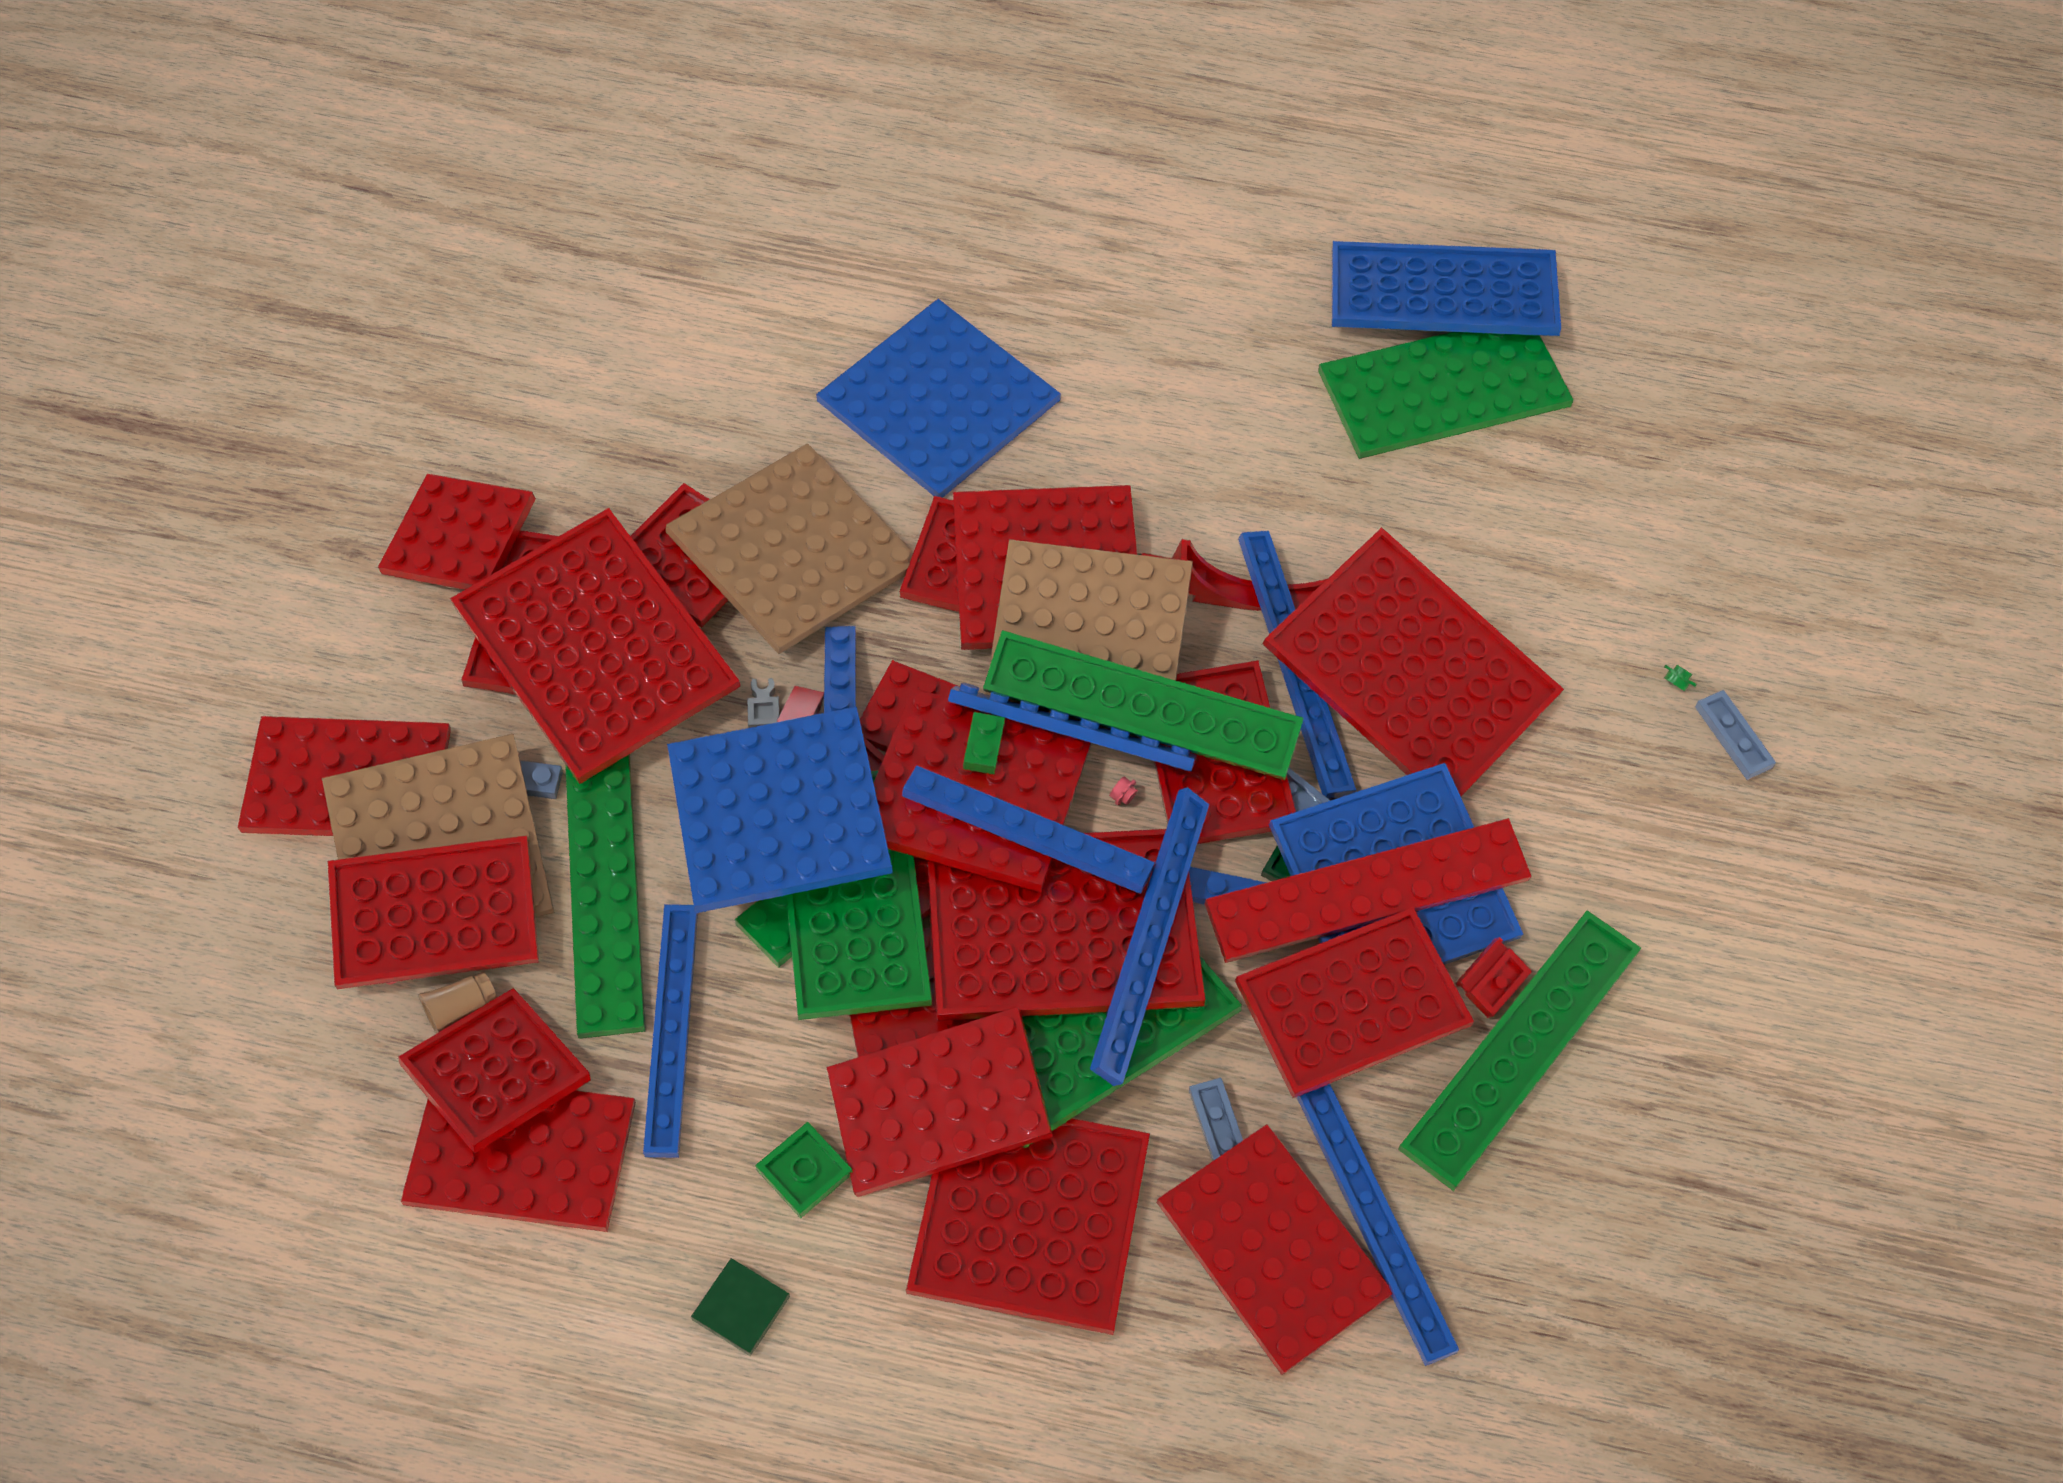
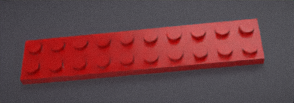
[1205,818,1532,963]

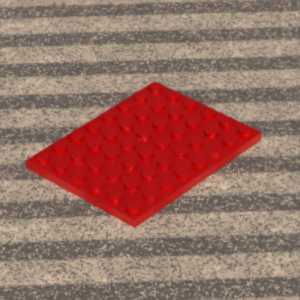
[450,508,741,784]
[1262,527,1564,797]
[927,829,1205,1021]

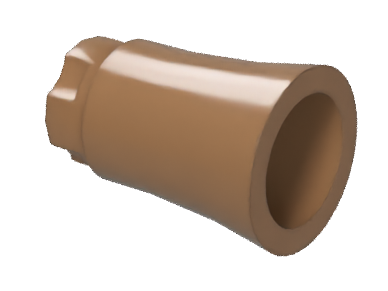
[418,971,497,1034]

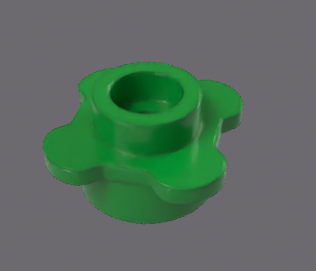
[1664,665,1697,691]

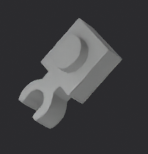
[747,678,780,728]

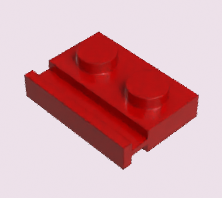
[1455,937,1532,1018]

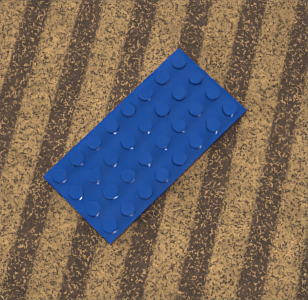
[1332,241,1561,336]

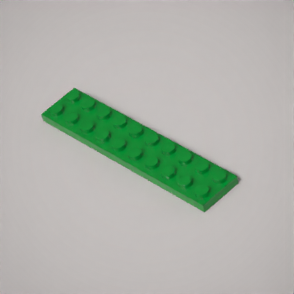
[983,630,1304,780]
[565,754,646,1039]
[1398,910,1641,1192]

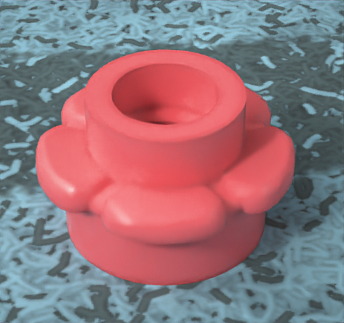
[1109,776,1138,806]

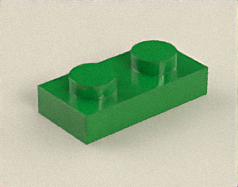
[963,712,1005,774]

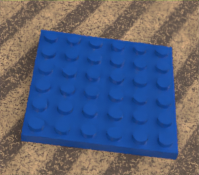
[816,299,1061,498]
[667,707,893,913]
[1269,763,1524,965]

